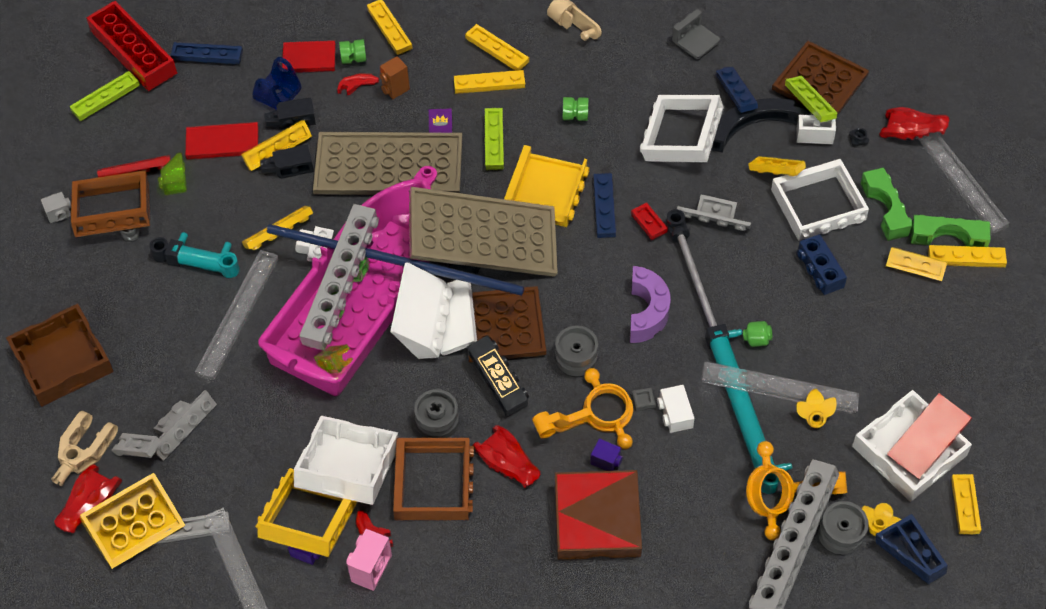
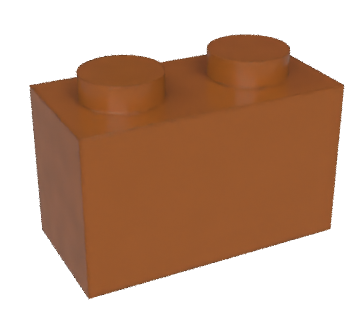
[380,56,410,99]

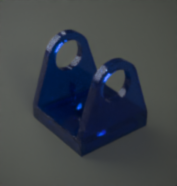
[252,57,302,110]

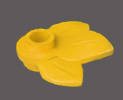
[796,389,837,428]
[862,503,902,536]

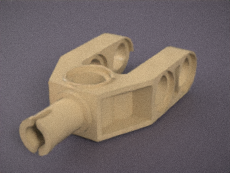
[51,411,118,486]

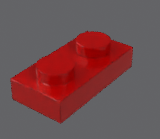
[631,202,668,240]

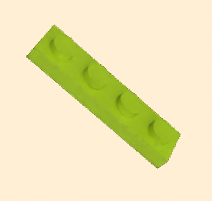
[69,71,140,121]
[785,76,837,122]
[485,108,504,170]

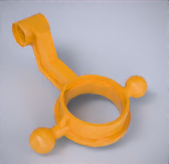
[532,368,633,450]
[746,441,847,541]

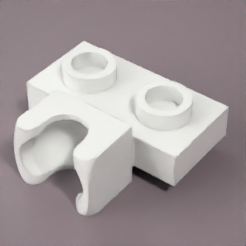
[295,226,334,262]

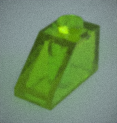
[158,152,187,195]

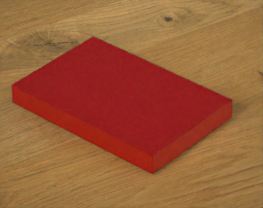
[282,41,336,73]

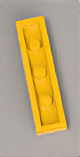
[367,0,413,55]
[465,24,529,71]
[454,70,525,94]
[241,120,312,171]
[242,206,313,250]
[928,245,1007,267]

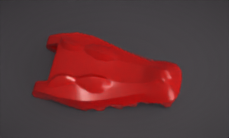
[880,107,950,140]
[472,425,541,488]
[54,464,122,533]

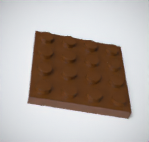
[772,41,869,116]
[468,286,546,363]

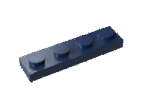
[170,42,243,64]
[716,66,758,113]
[593,173,616,238]

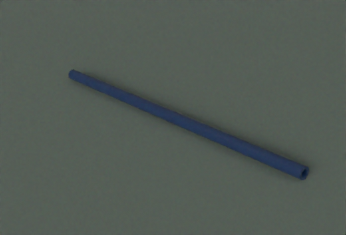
[267,224,524,296]

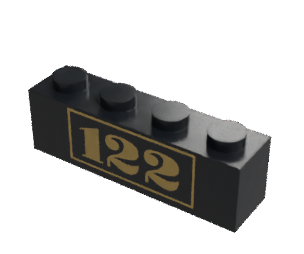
[467,335,529,417]

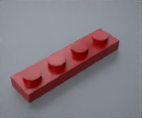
[97,155,172,177]

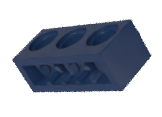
[797,234,847,295]

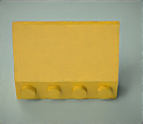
[80,473,185,569]

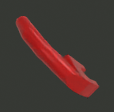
[337,73,379,95]
[355,511,393,547]

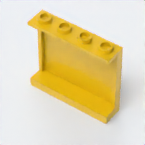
[504,145,590,227]

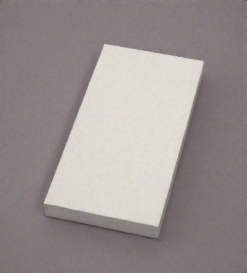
[440,280,477,356]

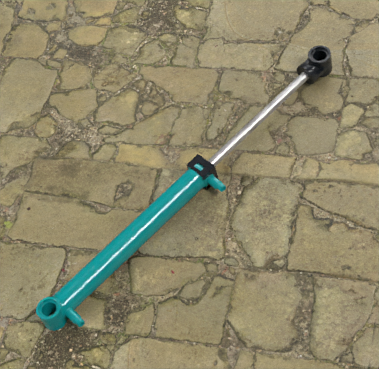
[666,209,792,494]

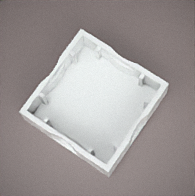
[852,390,972,502]
[294,416,398,505]

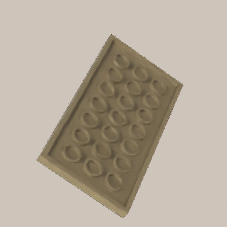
[313,132,463,195]
[409,187,557,277]

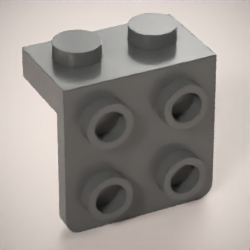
[672,9,720,59]

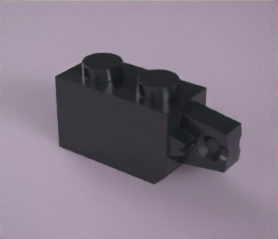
[264,97,316,130]
[260,144,314,179]

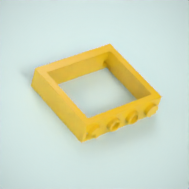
[255,468,357,557]

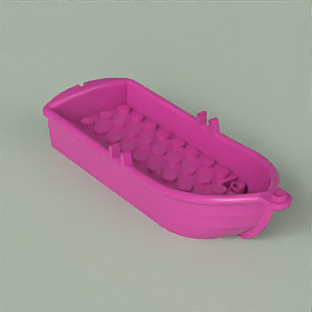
[258,166,437,396]

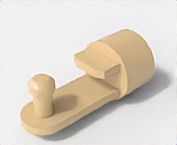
[547,0,602,41]

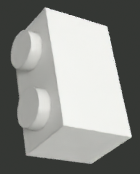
[796,115,836,144]
[657,385,694,433]

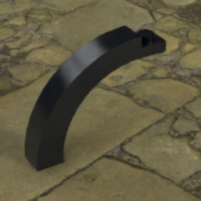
[711,98,811,153]

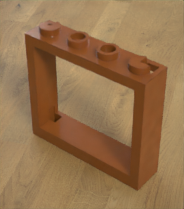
[71,170,150,237]
[393,438,474,520]

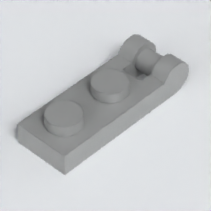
[112,433,161,458]

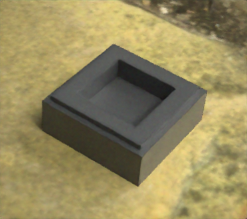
[632,388,656,411]

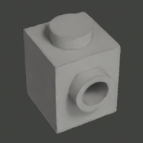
[41,192,71,223]

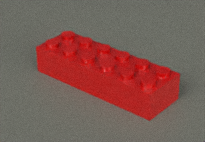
[86,1,177,91]

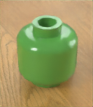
[743,321,773,347]

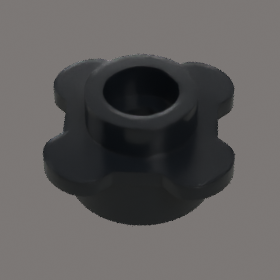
[849,128,869,145]

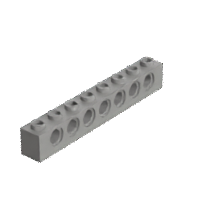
[299,204,379,351]
[749,459,839,609]

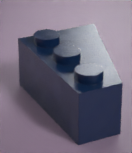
[876,514,948,584]

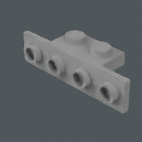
[677,194,751,231]
[153,390,217,461]

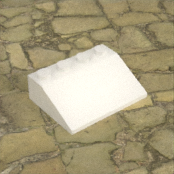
[390,263,452,359]

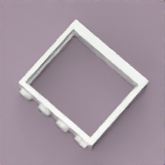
[640,95,724,162]
[771,159,869,241]

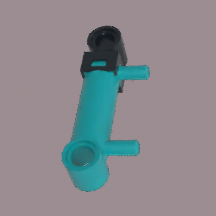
[149,232,240,278]

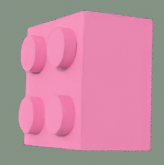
[346,529,392,591]

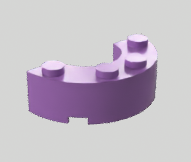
[630,266,671,343]

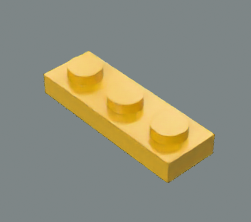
[749,156,806,176]
[886,247,947,281]
[951,474,981,534]

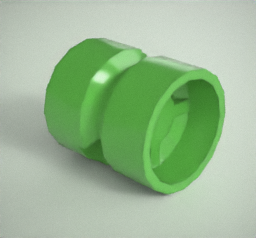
[339,39,366,64]
[563,97,588,121]

